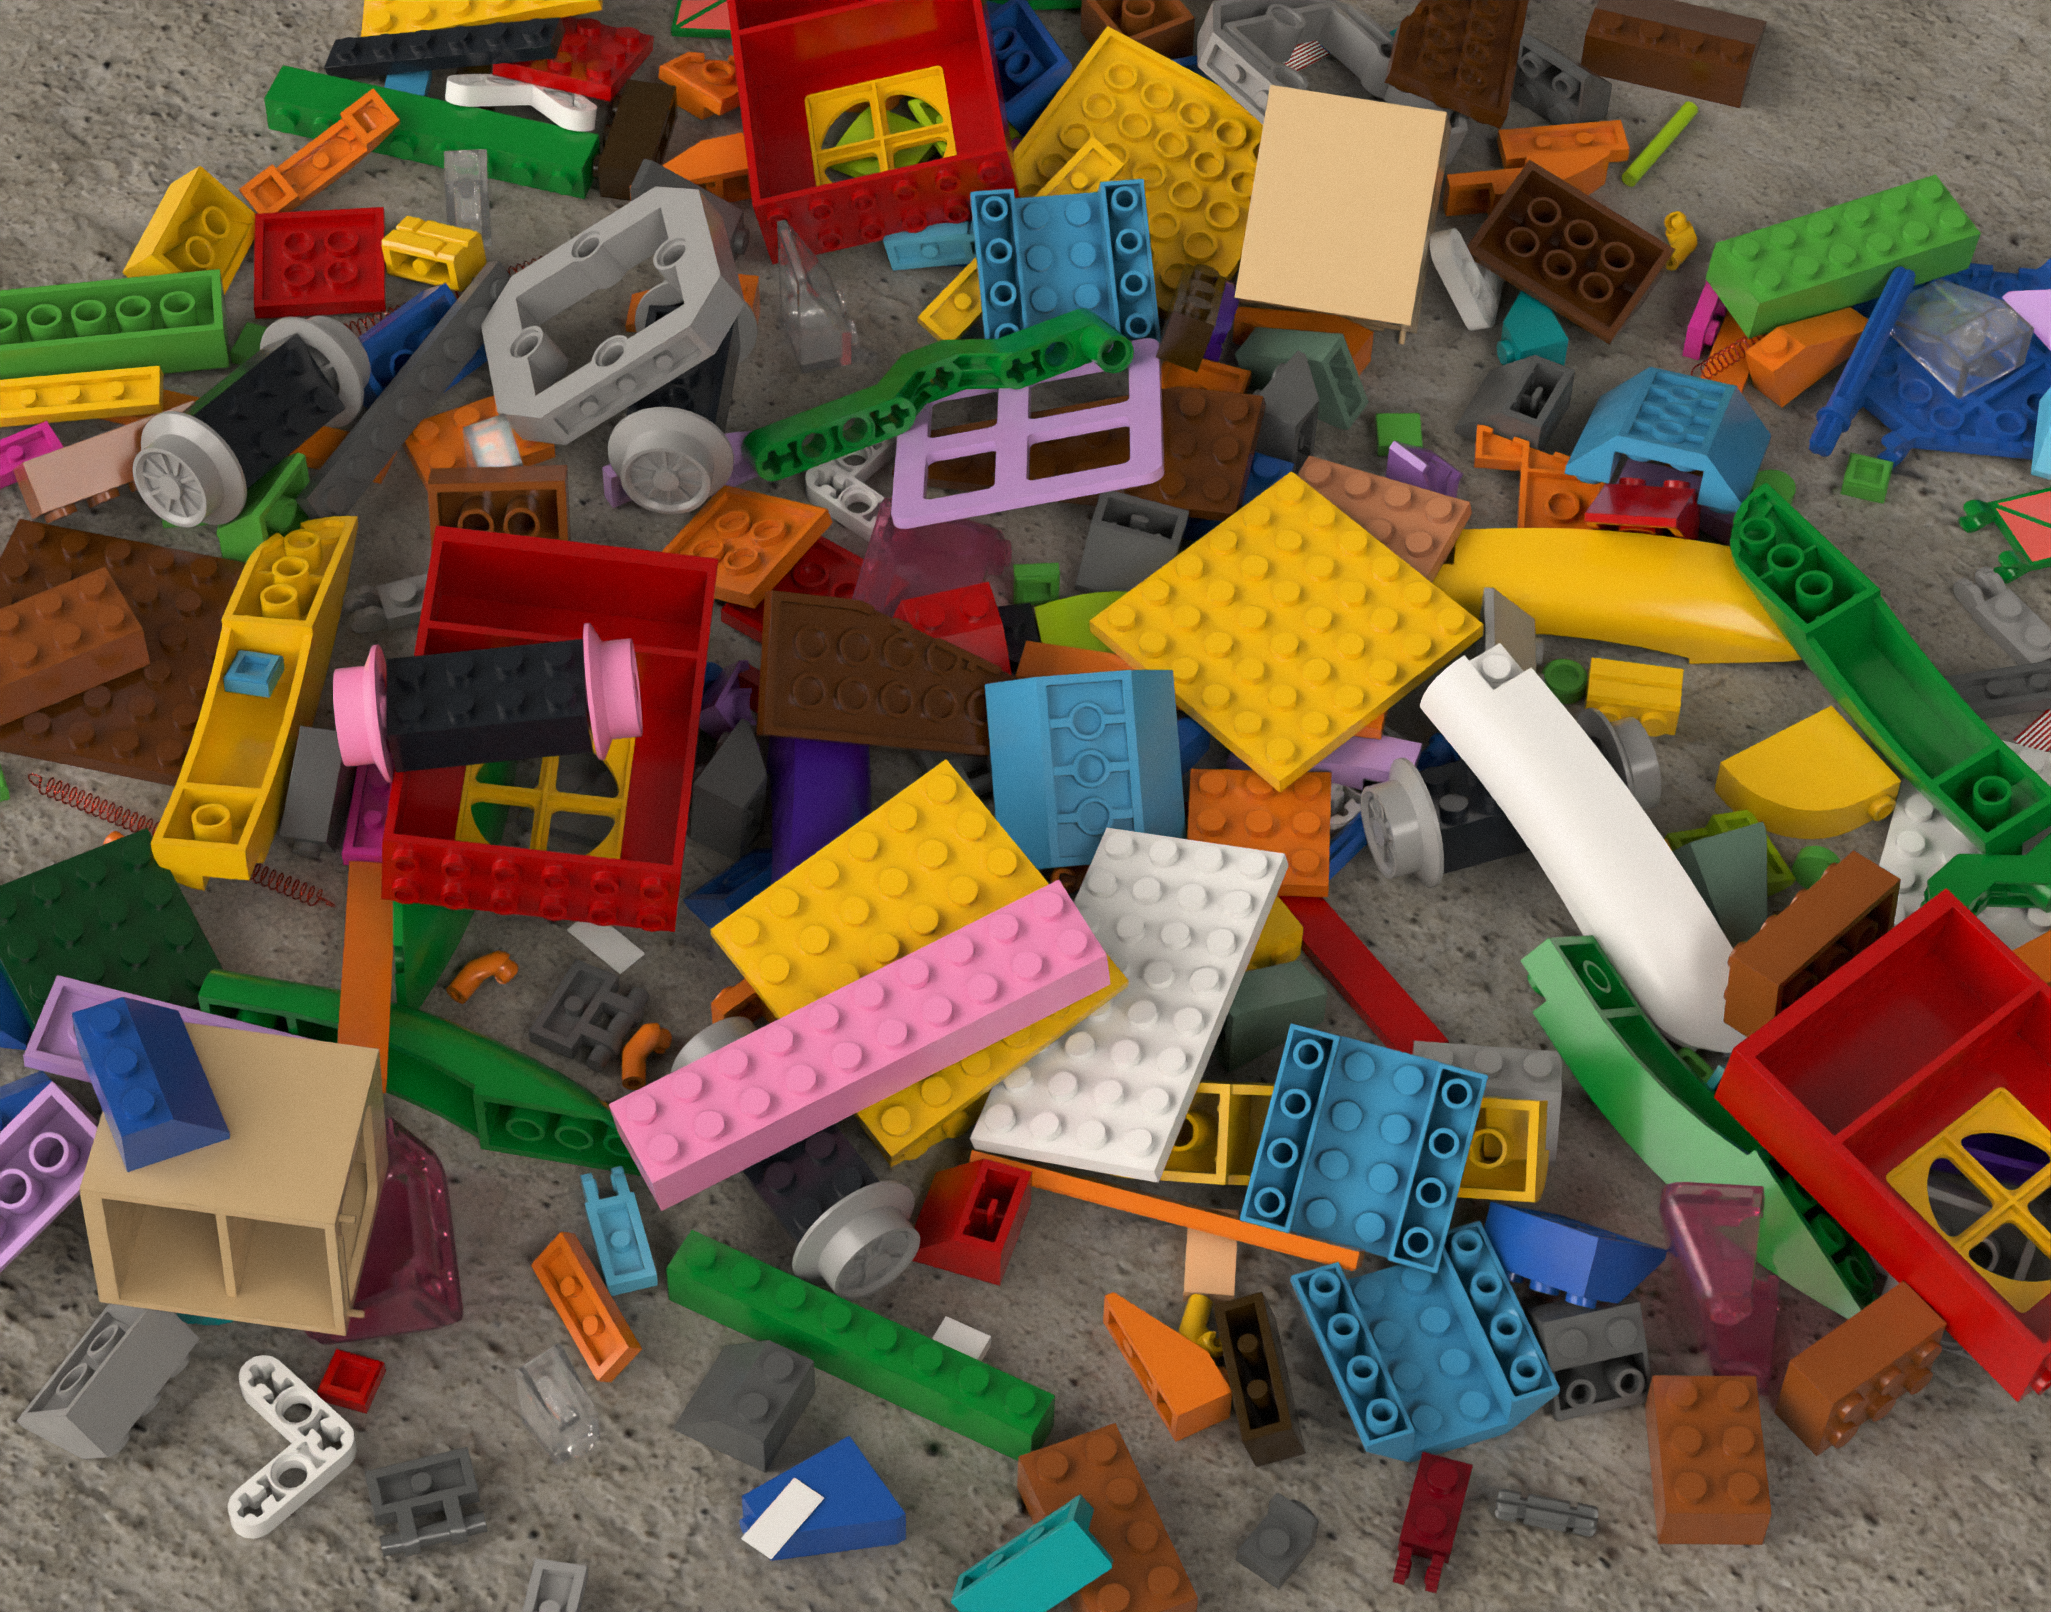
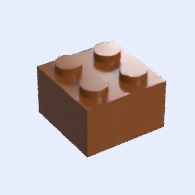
[1081,0,1195,60]

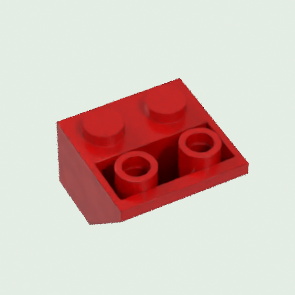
[912,1158,1032,1286]

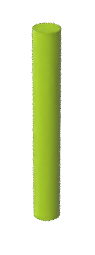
[1621,101,1698,187]

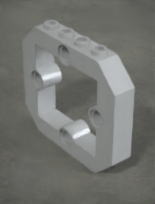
[1197,0,1468,166]
[481,186,745,445]

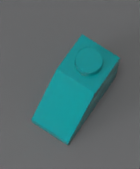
[1497,290,1569,366]

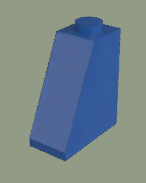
[739,1436,906,1561]

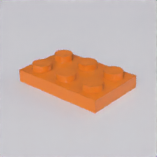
[402,395,556,492]

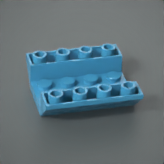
[970,179,1161,355]
[1565,367,1771,514]
[984,670,1187,870]
[1239,1023,1489,1273]
[1290,1221,1560,1463]

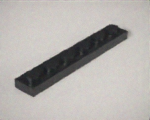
[324,17,566,79]

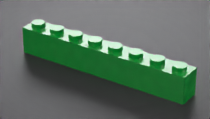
[264,65,600,199]
[666,1230,1055,1461]

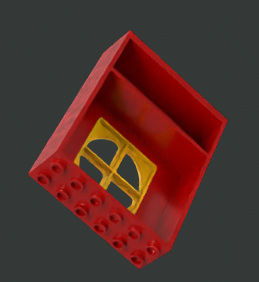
[727,0,1021,265]
[381,525,718,932]
[1714,888,2051,1402]

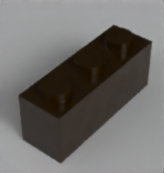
[593,79,678,201]
[1156,263,1226,372]
[1213,1292,1306,1467]

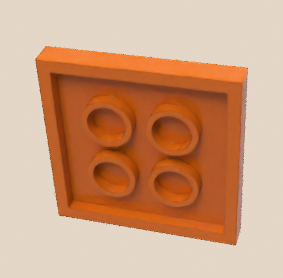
[661,485,833,609]
[1187,768,1332,897]

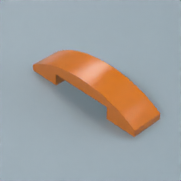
[239,88,400,213]

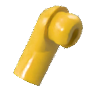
[1664,211,1698,271]
[1178,1294,1223,1362]

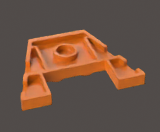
[1474,424,1606,530]

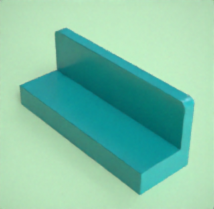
[951,1494,1113,1612]

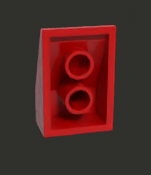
[1584,477,1701,541]
[893,581,1012,675]

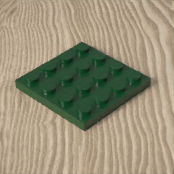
[0,828,223,1031]

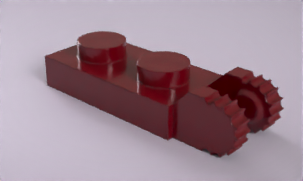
[1393,1452,1473,1593]

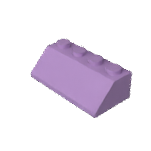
[0,1081,99,1273]

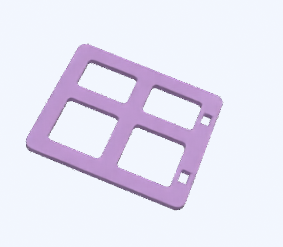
[891,338,1164,529]

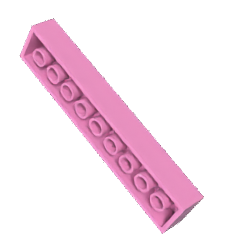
[609,880,1110,1211]

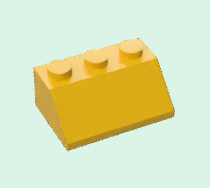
[122,166,256,295]

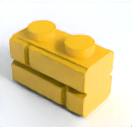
[381,216,487,292]
[1584,657,1684,737]

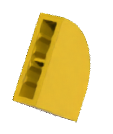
[1714,705,1901,839]

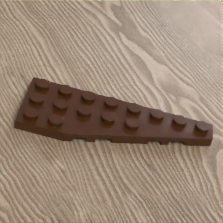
[1384,0,1529,129]
[892,386,1266,521]
[757,590,1024,757]

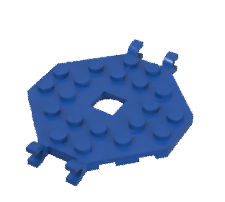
[1850,258,2051,469]

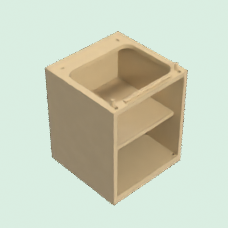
[1235,85,1452,344]
[79,1022,389,1336]

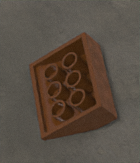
[1581,0,1767,108]
[1467,159,1675,345]

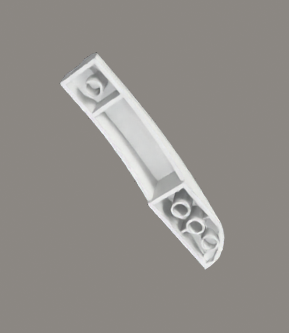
[1420,643,1747,1057]

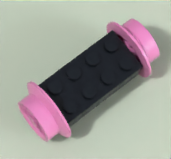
[333,623,643,782]

